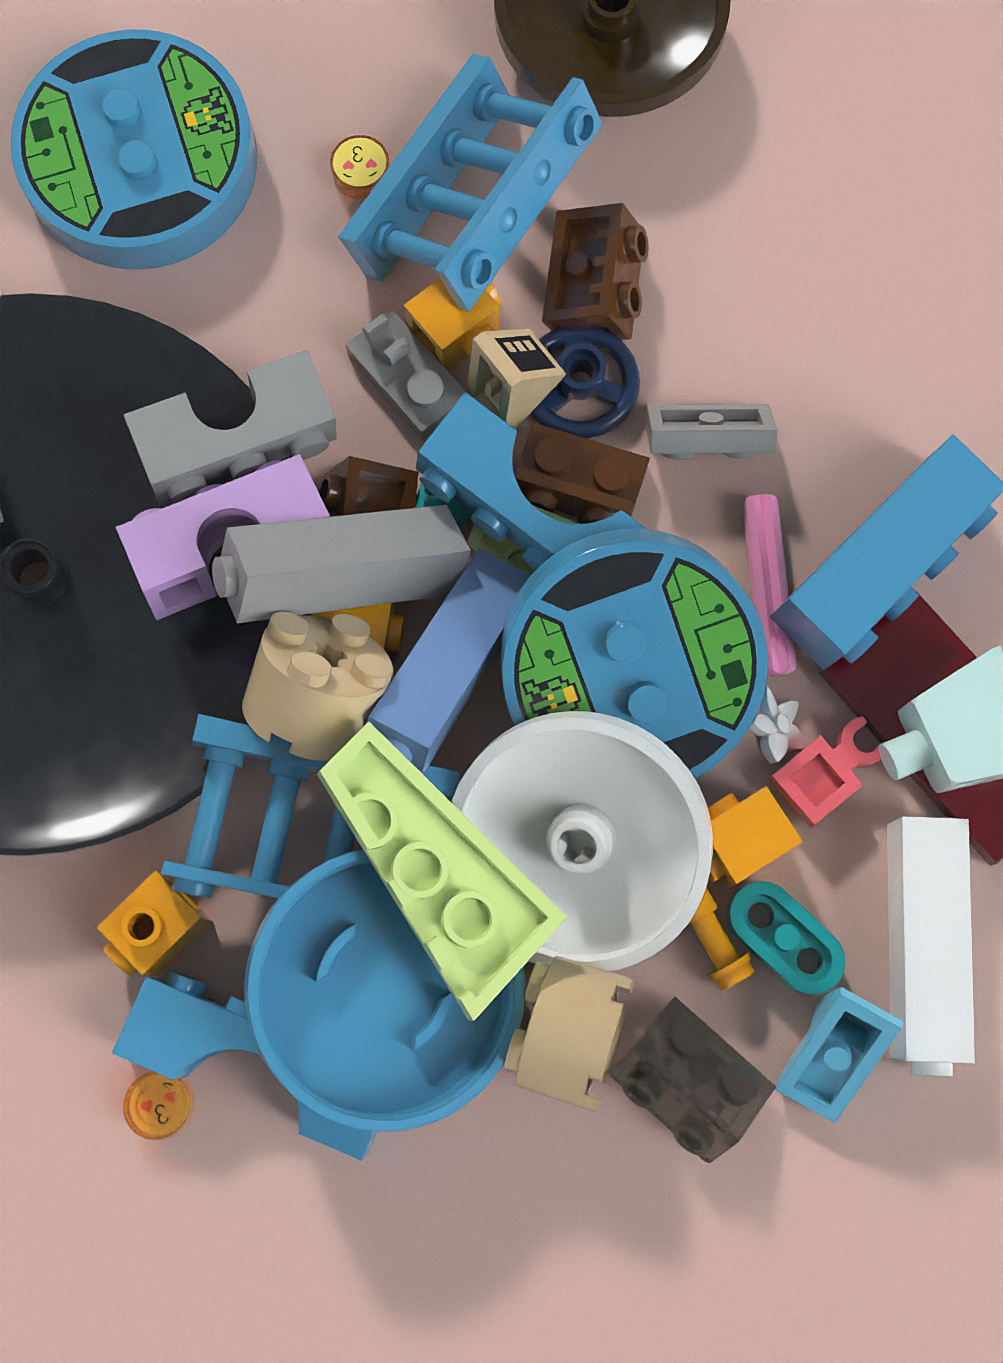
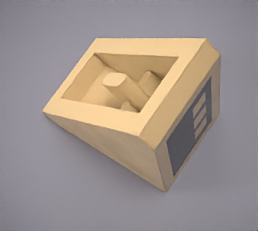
[467,328,566,429]

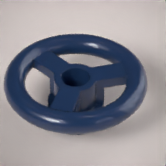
[530,328,640,439]

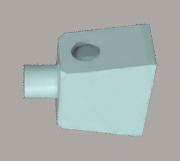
[879,646,1003,793]

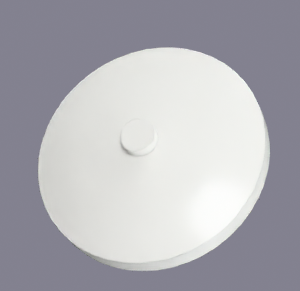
[451,711,713,972]

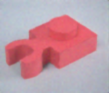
[768,716,885,828]

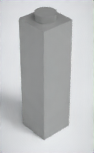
[212,505,471,623]

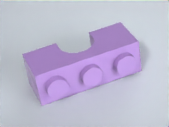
[116,454,330,620]

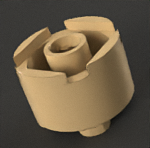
[242,611,394,761]
[504,955,634,1112]

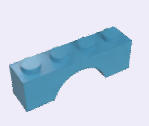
[416,392,646,571]
[112,970,377,1161]

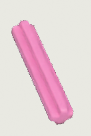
[743,494,796,677]

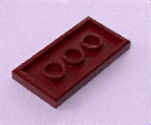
[819,591,1003,866]

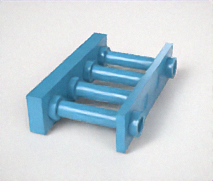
[338,54,603,312]
[161,714,460,898]

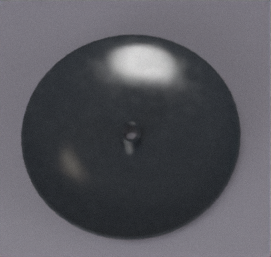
[0,293,312,856]

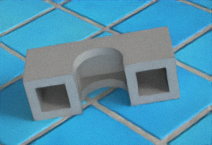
[123,349,337,504]

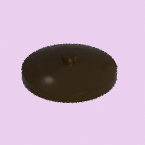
[494,0,731,117]

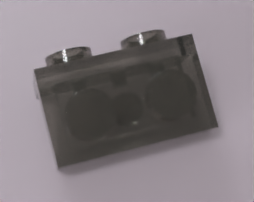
[610,996,776,1163]

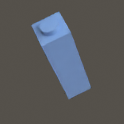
[367,548,531,774]

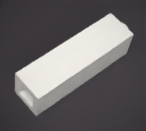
[887,817,975,1076]

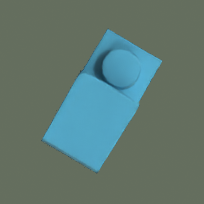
[775,987,903,1123]

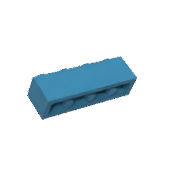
[769,434,1003,670]

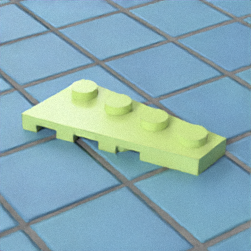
[317,722,567,1021]

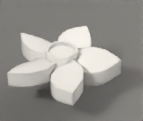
[749,686,806,764]

